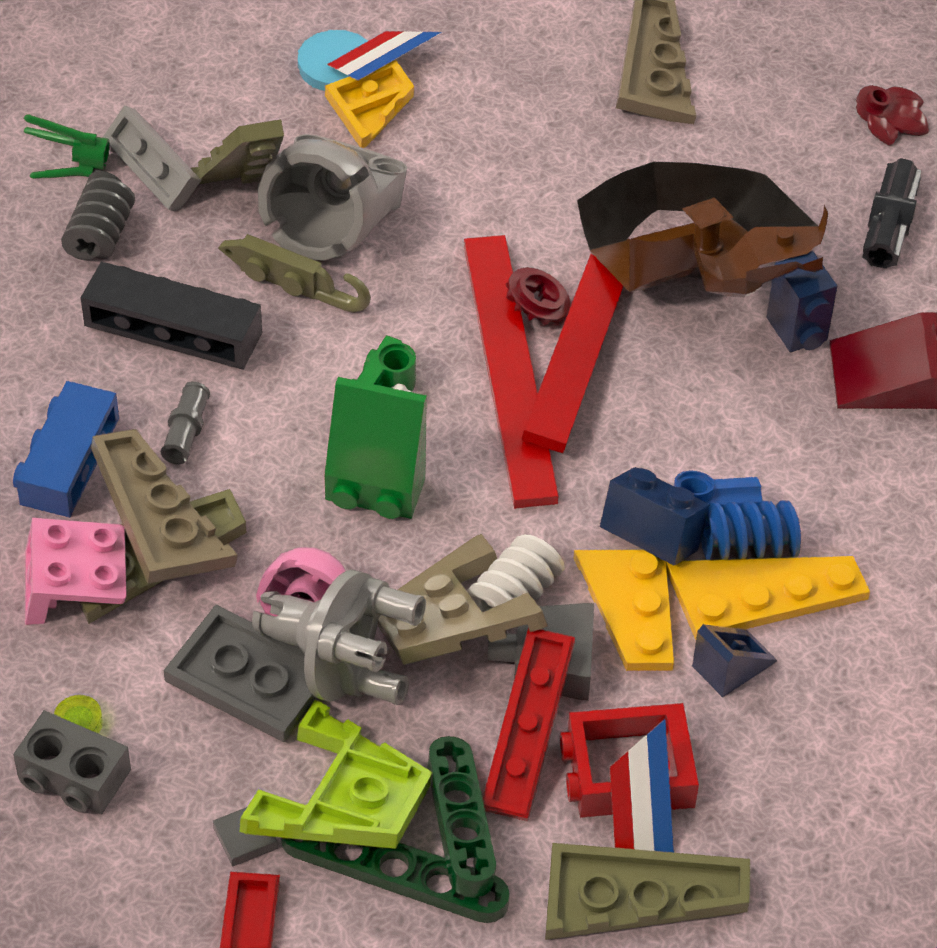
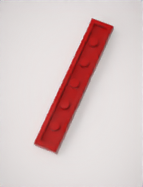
[521,254,624,454]

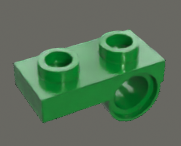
[352,335,416,392]

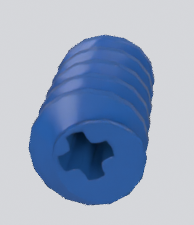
[701,500,801,560]

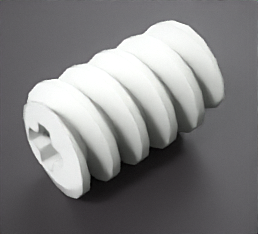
[467,534,565,612]

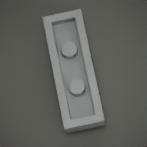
[103,105,201,211]

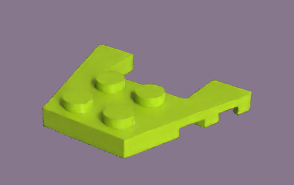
[239,700,432,849]

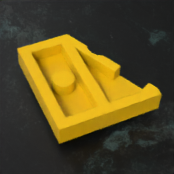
[325,59,414,148]

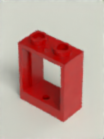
[560,703,699,818]

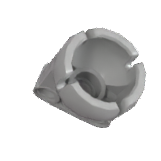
[258,134,407,261]

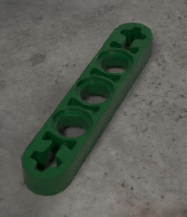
[281,838,510,923]

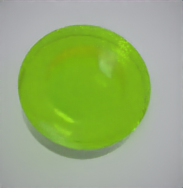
[54,695,103,733]

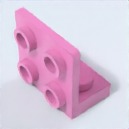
[25,518,126,625]

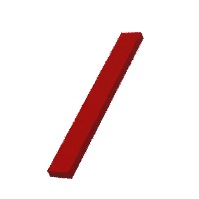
[464,235,559,509]

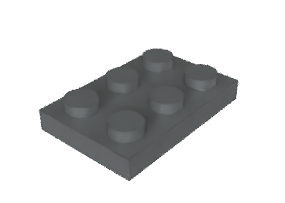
[163,604,317,742]

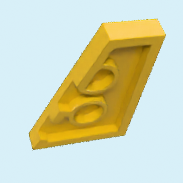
[573,550,674,671]

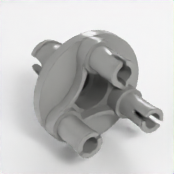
[252,570,426,705]

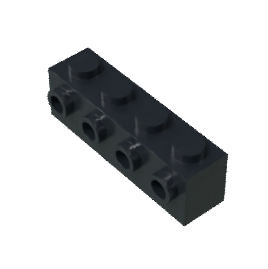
[80,261,263,370]

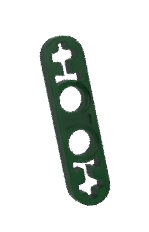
[427,736,496,898]

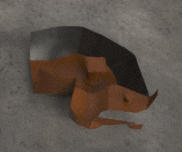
[577,161,828,298]

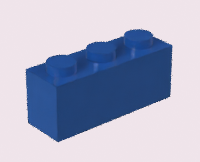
[13,381,119,518]

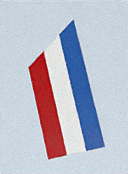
[327,31,442,81]
[610,719,674,853]

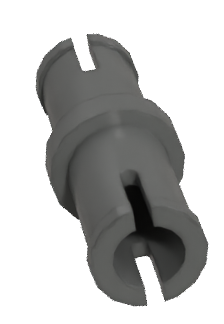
[160,381,210,464]

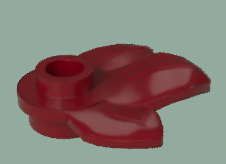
[856,85,929,146]

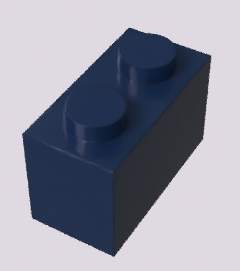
[766,251,838,353]
[599,467,710,565]

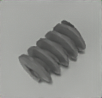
[61,170,136,260]

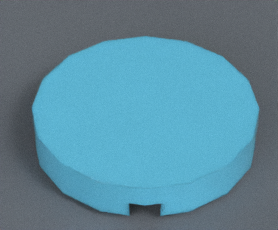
[298,30,368,91]

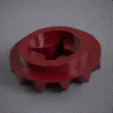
[506,267,570,326]

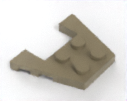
[378,534,547,665]

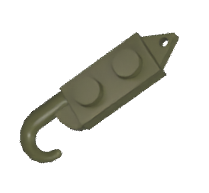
[218,234,371,313]

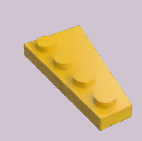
[666,556,870,640]

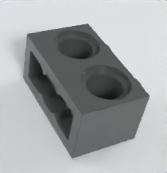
[13,710,131,815]

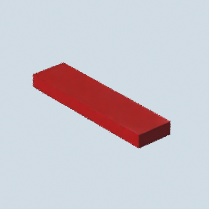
[482,627,575,822]

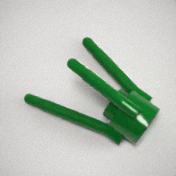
[24,114,110,179]

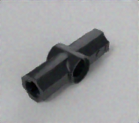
[862,158,922,269]

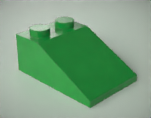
[324,377,427,519]

